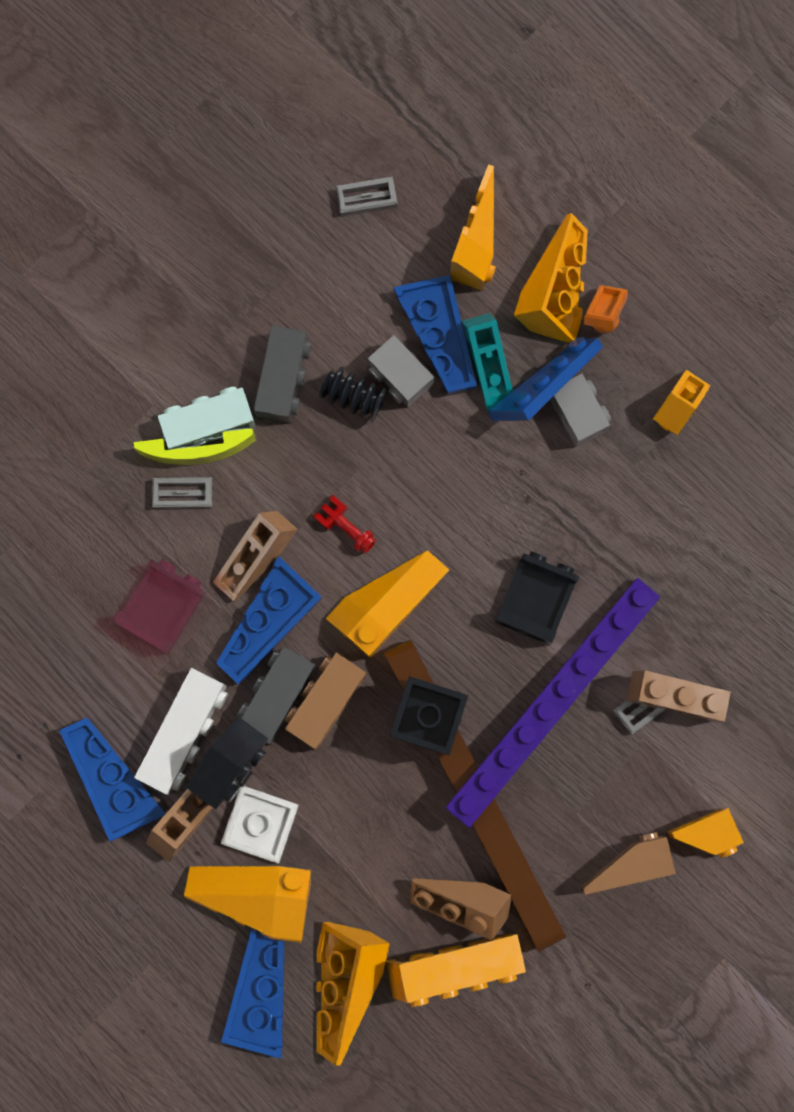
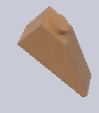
[213,511,298,601]
[146,789,213,862]
[581,832,676,895]

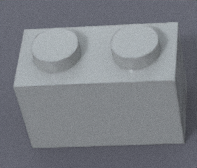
[368,335,434,407]
[550,374,611,447]

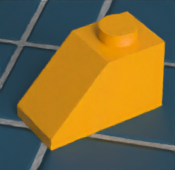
[653,370,711,436]
[667,808,744,858]

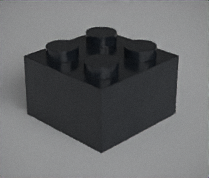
[390,676,469,756]
[186,717,269,810]

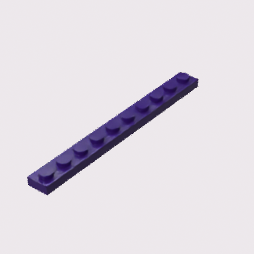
[445,578,660,828]

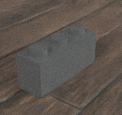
[254,325,312,423]
[236,646,317,745]

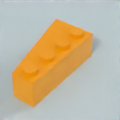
[385,933,526,1007]

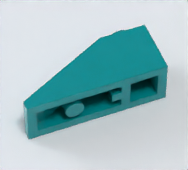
[462,313,513,411]

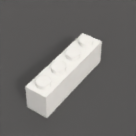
[134,668,228,795]

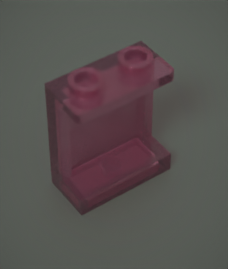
[113,559,206,654]

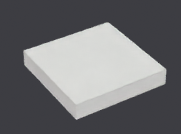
[221,786,299,864]

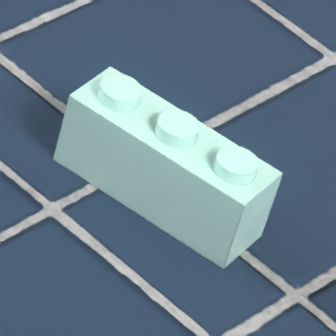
[158,387,256,450]

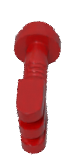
[312,495,376,554]

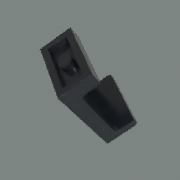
[494,552,579,645]

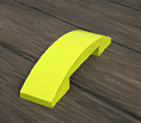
[134,428,256,465]

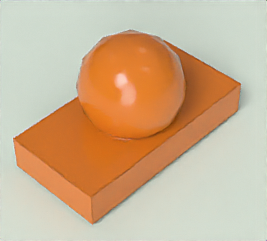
[584,285,628,333]

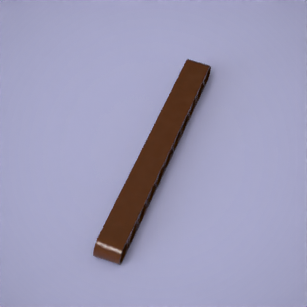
[384,639,566,952]

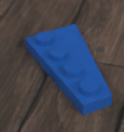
[393,275,477,395]
[487,337,603,421]
[216,556,322,685]
[59,717,166,842]
[221,928,285,1059]

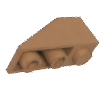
[410,878,511,940]

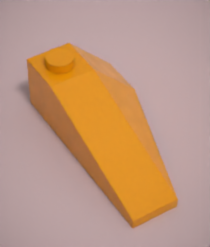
[450,164,496,291]
[514,213,588,343]
[326,550,450,659]
[184,866,311,943]
[317,922,390,1066]

